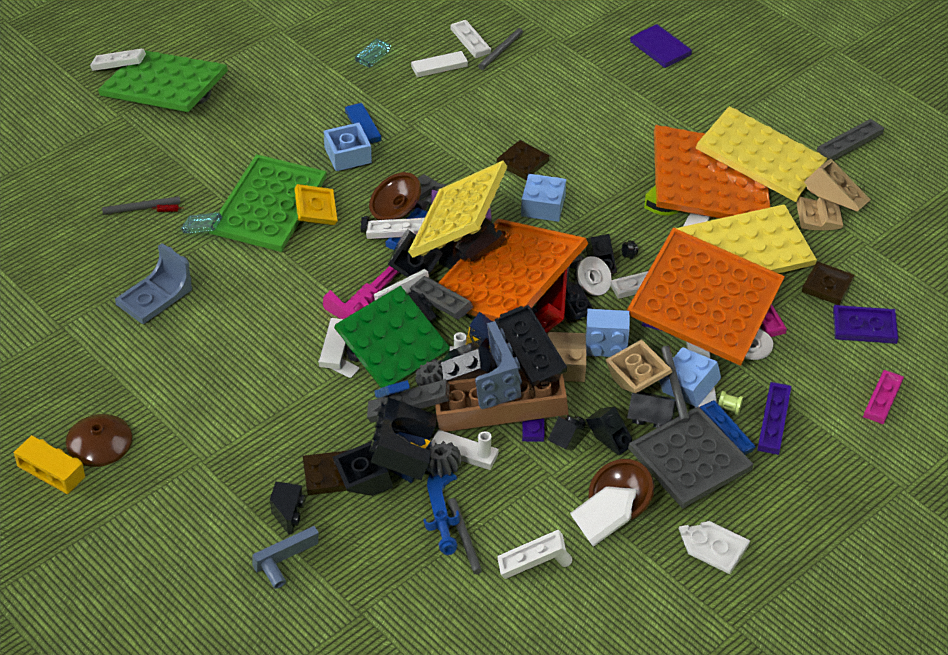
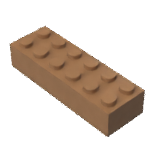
[435,371,568,432]

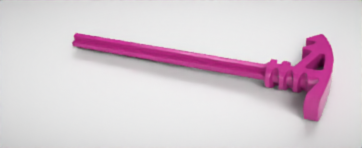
[323,266,399,319]

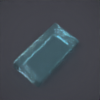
[355,38,391,68]
[181,212,223,233]

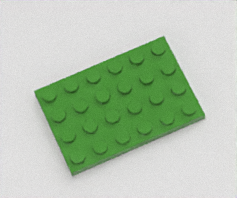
[98,51,228,112]
[209,154,327,252]

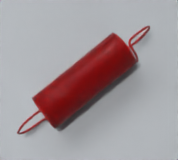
[151,204,184,212]

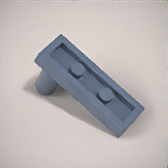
[252,526,319,589]

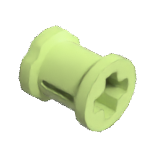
[718,391,744,415]

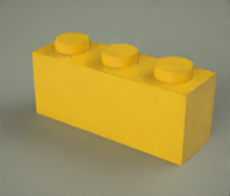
[14,435,85,494]

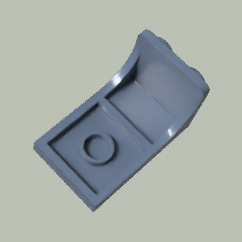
[115,243,192,324]
[475,321,522,409]

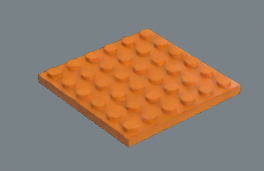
[654,125,770,218]
[438,219,588,321]
[627,227,785,366]

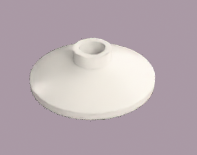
[577,256,611,296]
[745,329,773,360]

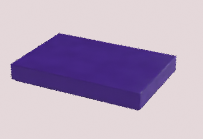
[630,24,692,68]
[833,305,898,344]

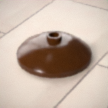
[369,172,421,220]
[66,414,132,467]
[588,459,654,520]

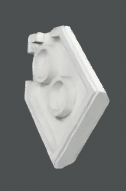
[570,487,637,547]
[679,521,750,574]

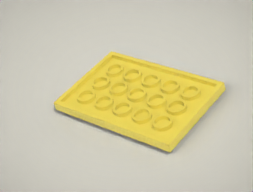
[696,106,827,202]
[408,161,507,258]
[676,204,817,273]

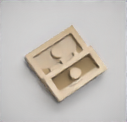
[796,196,843,230]

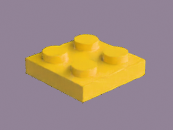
[294,184,338,225]

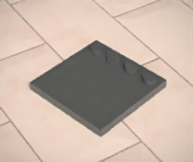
[628,406,754,509]

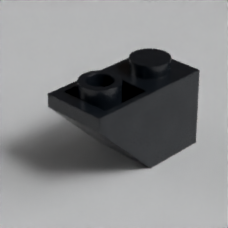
[586,234,617,274]
[564,284,593,320]
[586,407,634,455]
[548,415,591,450]
[270,481,306,534]

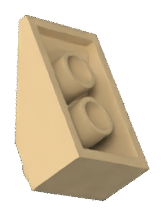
[804,159,871,211]
[547,332,586,382]
[606,339,672,393]

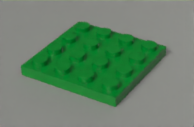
[334,285,450,388]

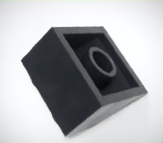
[387,229,443,277]
[441,338,493,381]
[627,391,676,428]
[333,441,393,496]

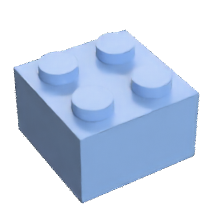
[323,123,372,171]
[521,174,567,222]
[585,309,629,357]
[659,347,721,407]

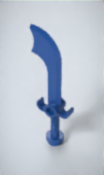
[423,472,460,555]

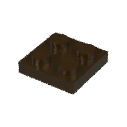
[496,140,549,180]
[802,261,855,305]
[303,451,347,496]

